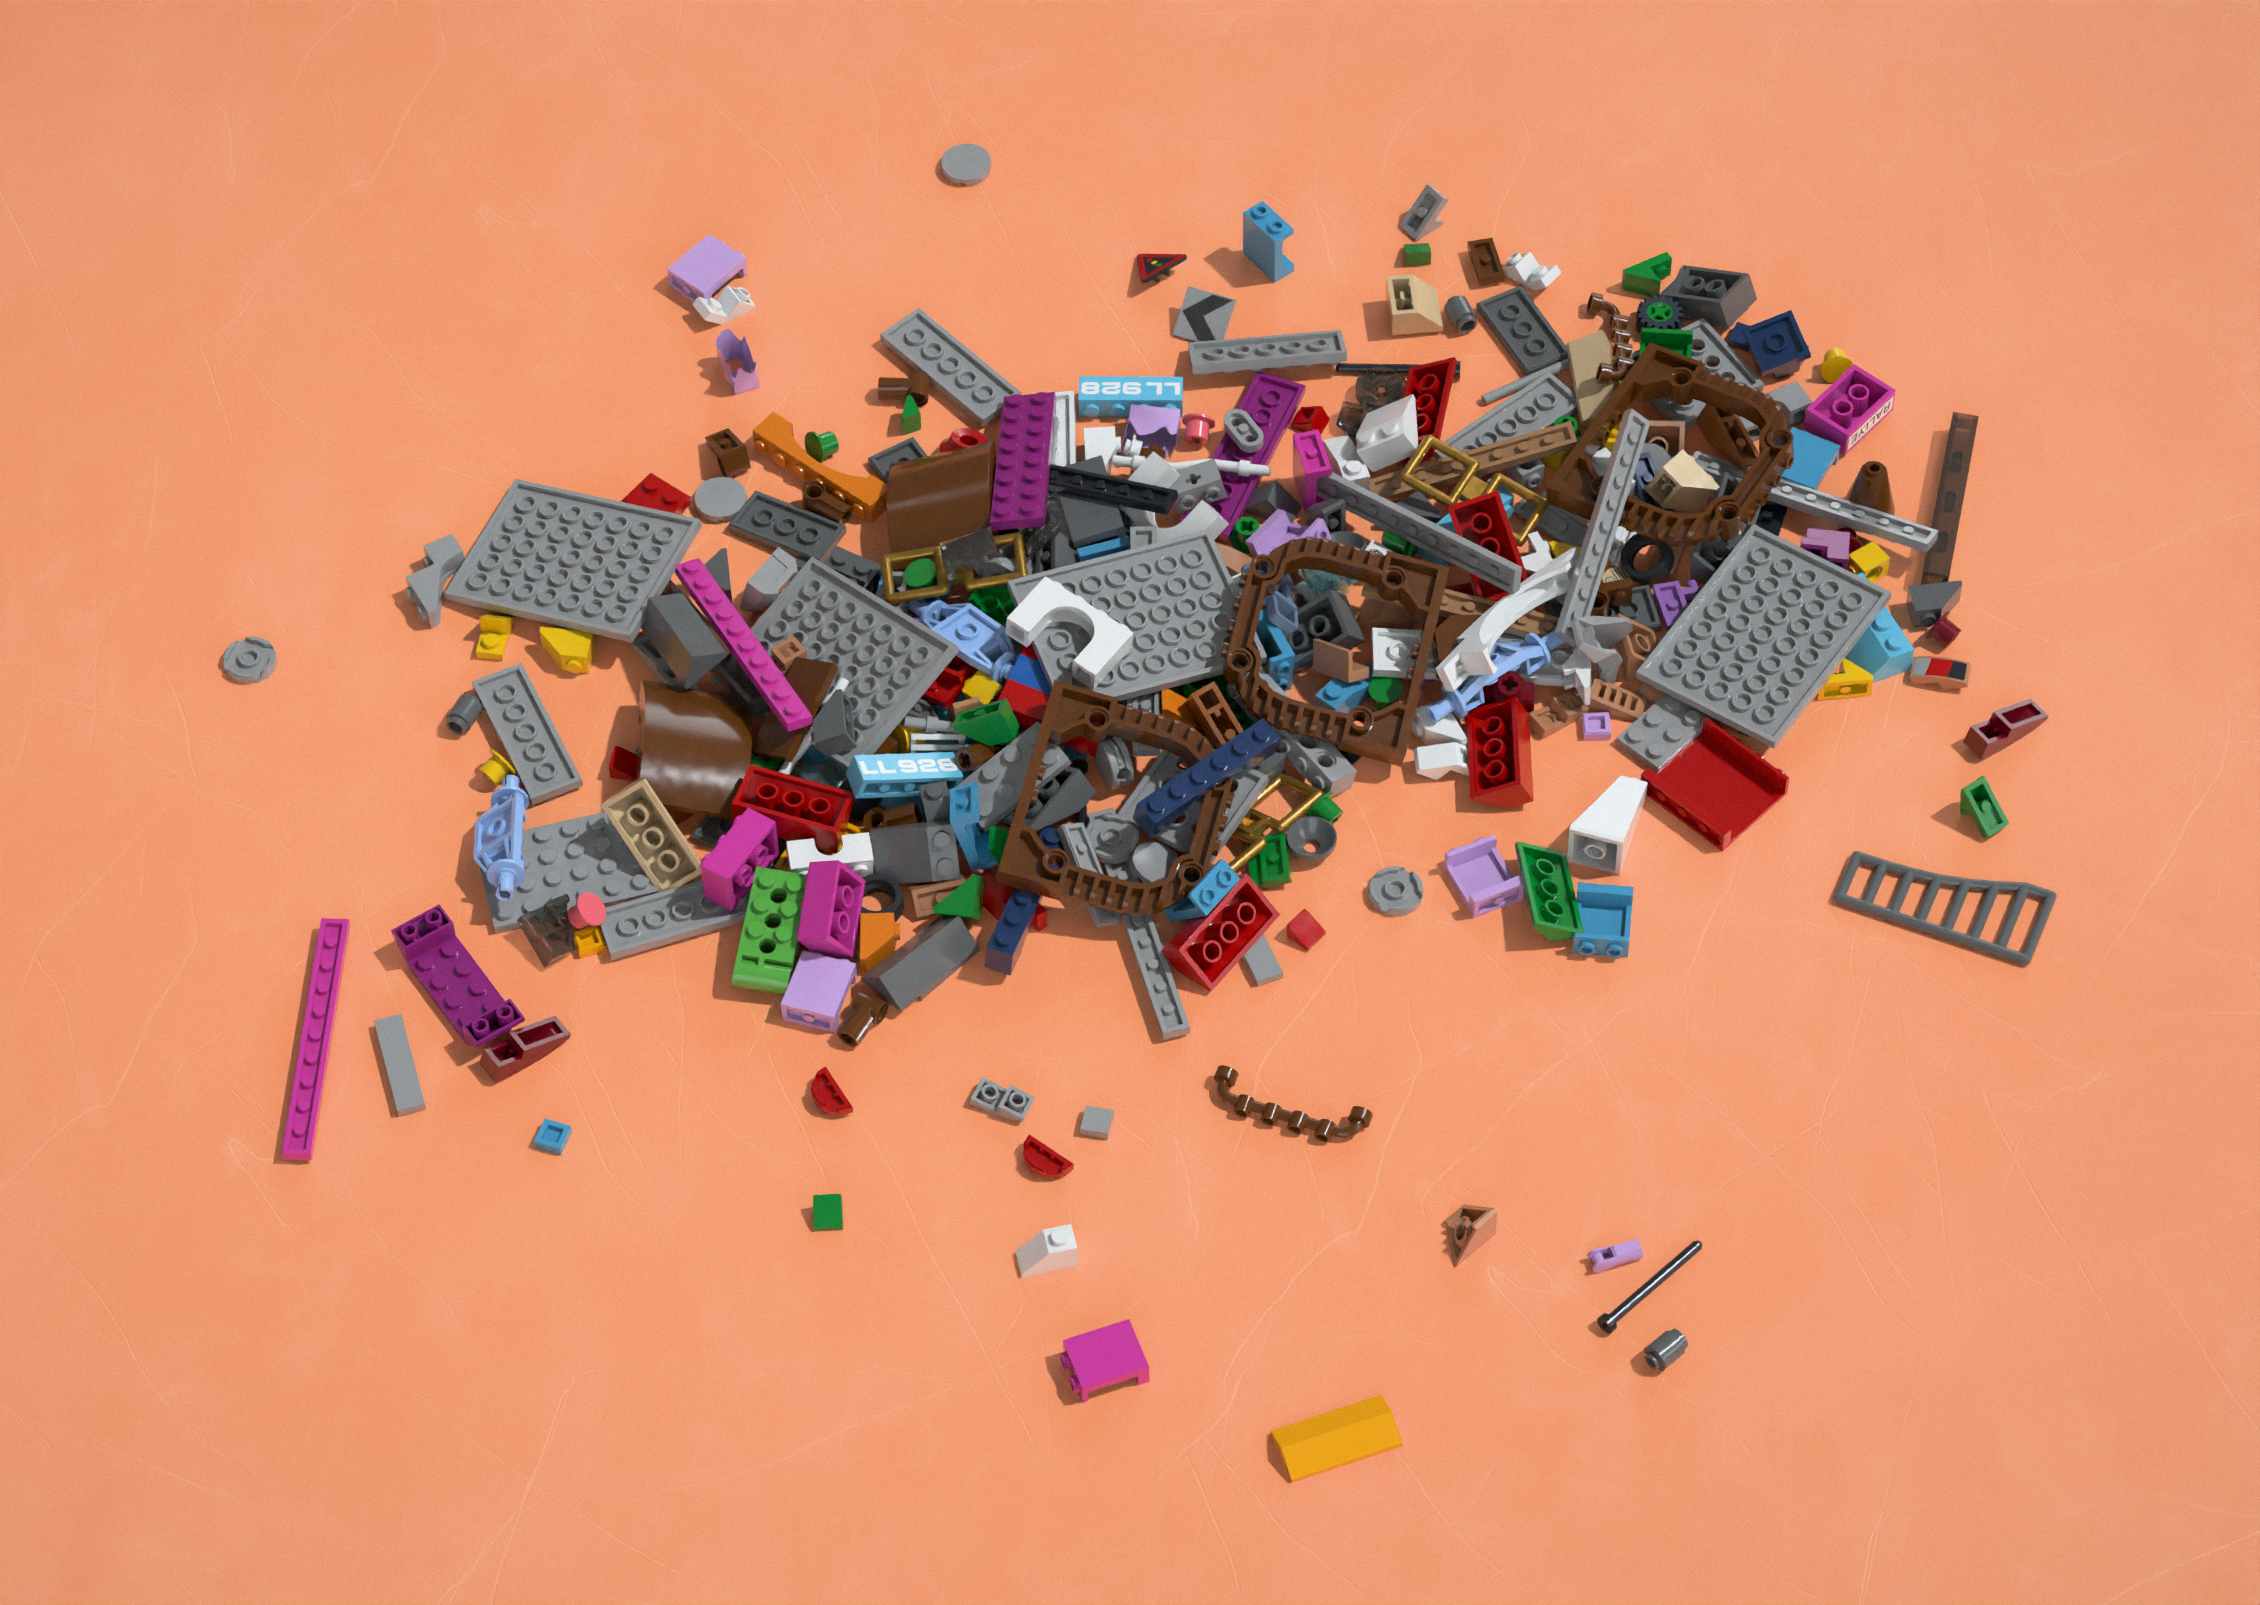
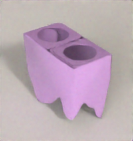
[716,328,760,395]
[1123,404,1181,457]

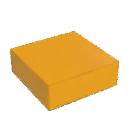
[572,925,607,959]

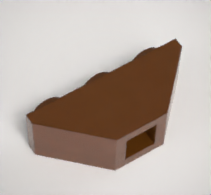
[1431,615,1481,680]

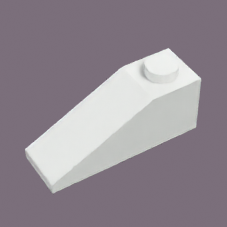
[1084,426,1121,476]
[1323,435,1370,491]

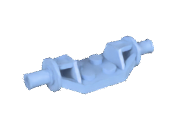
[908,599,1019,685]
[1426,629,1566,723]
[473,775,529,901]

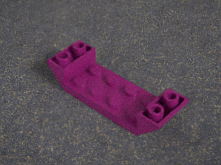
[391,904,525,1048]

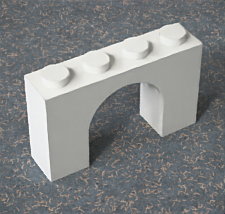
[1118,451,1229,542]
[1005,576,1134,690]

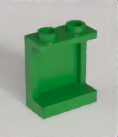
[1639,328,1693,358]

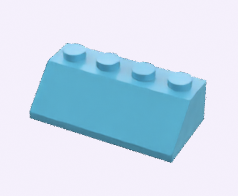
[1845,572,1914,683]

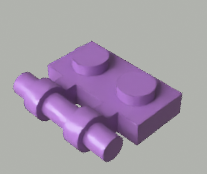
[1652,580,1702,632]

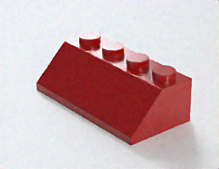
[1402,357,1457,464]
[1448,490,1528,602]
[1466,696,1534,808]
[732,764,855,854]
[1161,874,1280,991]

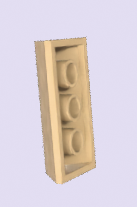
[1566,330,1624,426]
[600,778,702,892]

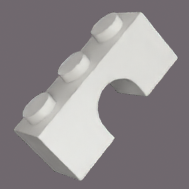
[786,832,874,878]

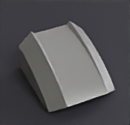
[740,547,798,612]

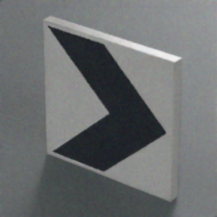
[1172,286,1237,342]

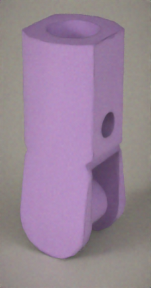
[1587,1239,1643,1273]

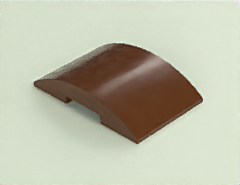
[887,441,999,572]
[636,680,752,820]

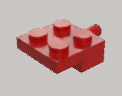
[620,473,691,515]
[920,655,978,710]

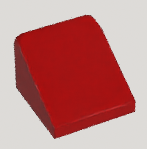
[1290,406,1330,435]
[609,746,638,781]
[1287,909,1326,951]

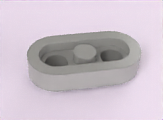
[1223,409,1264,453]

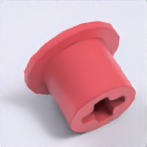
[1182,413,1215,446]
[568,892,606,929]

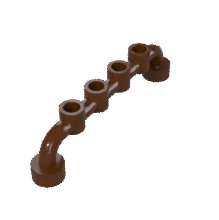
[1587,292,1634,385]
[1213,1065,1373,1142]

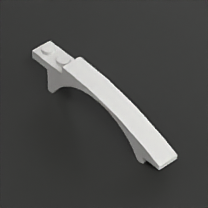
[1521,531,1591,706]
[1435,548,1579,691]

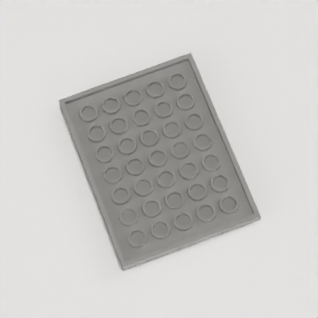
[444,479,702,643]
[1636,524,1891,749]
[1007,529,1267,702]
[710,557,960,769]

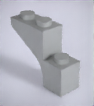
[404,534,465,629]

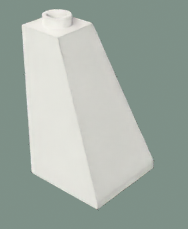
[1567,776,1648,875]

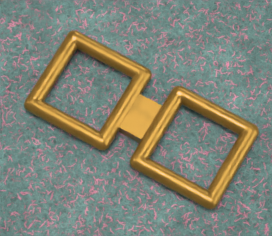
[1399,435,1549,547]
[880,532,1028,604]
[1182,773,1324,873]

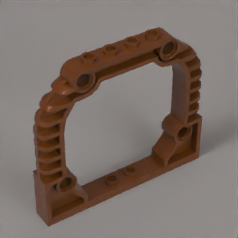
[1546,343,1794,547]
[1220,536,1450,767]
[995,680,1235,916]

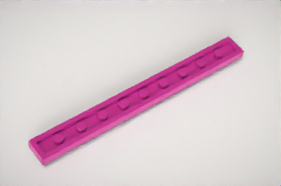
[675,558,813,732]
[282,918,350,1160]

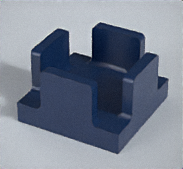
[1743,310,1811,380]

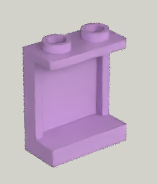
[667,234,748,302]
[1245,509,1332,571]
[1444,835,1524,918]
[781,951,857,1033]

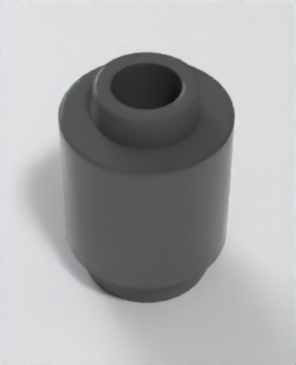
[1444,296,1477,334]
[446,694,483,735]
[1644,1329,1688,1371]

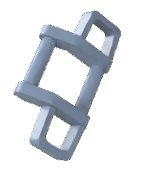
[1241,563,1298,635]

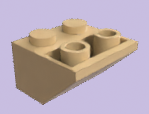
[1386,274,1443,335]
[1644,449,1720,512]

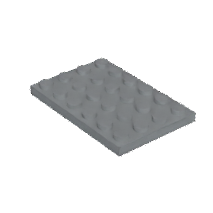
[480,812,658,934]

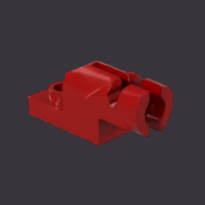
[966,868,1047,932]

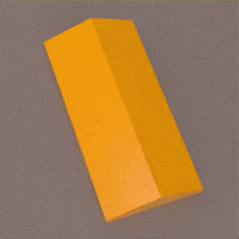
[1270,1395,1403,1483]

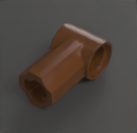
[878,372,930,407]
[802,481,853,525]
[955,742,1006,772]
[863,802,922,832]
[837,991,889,1047]

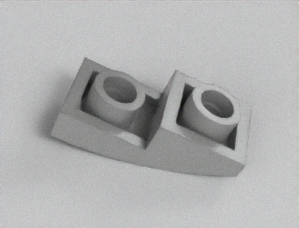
[969,1077,1035,1122]

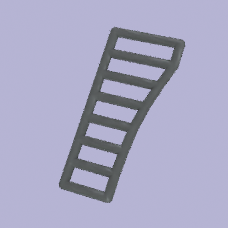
[1833,851,2057,965]

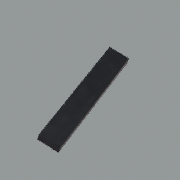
[1048,464,1179,515]

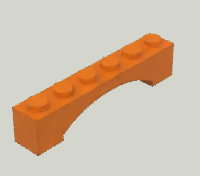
[752,412,887,523]

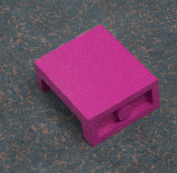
[1292,429,1332,514]
[1059,1319,1150,1402]

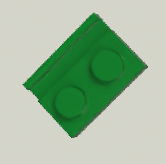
[1246,832,1292,888]

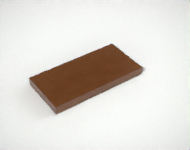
[751,657,839,762]

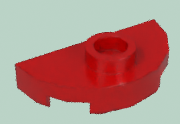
[811,1066,853,1115]
[1023,1134,1074,1178]

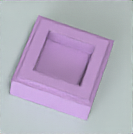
[1581,712,1611,741]

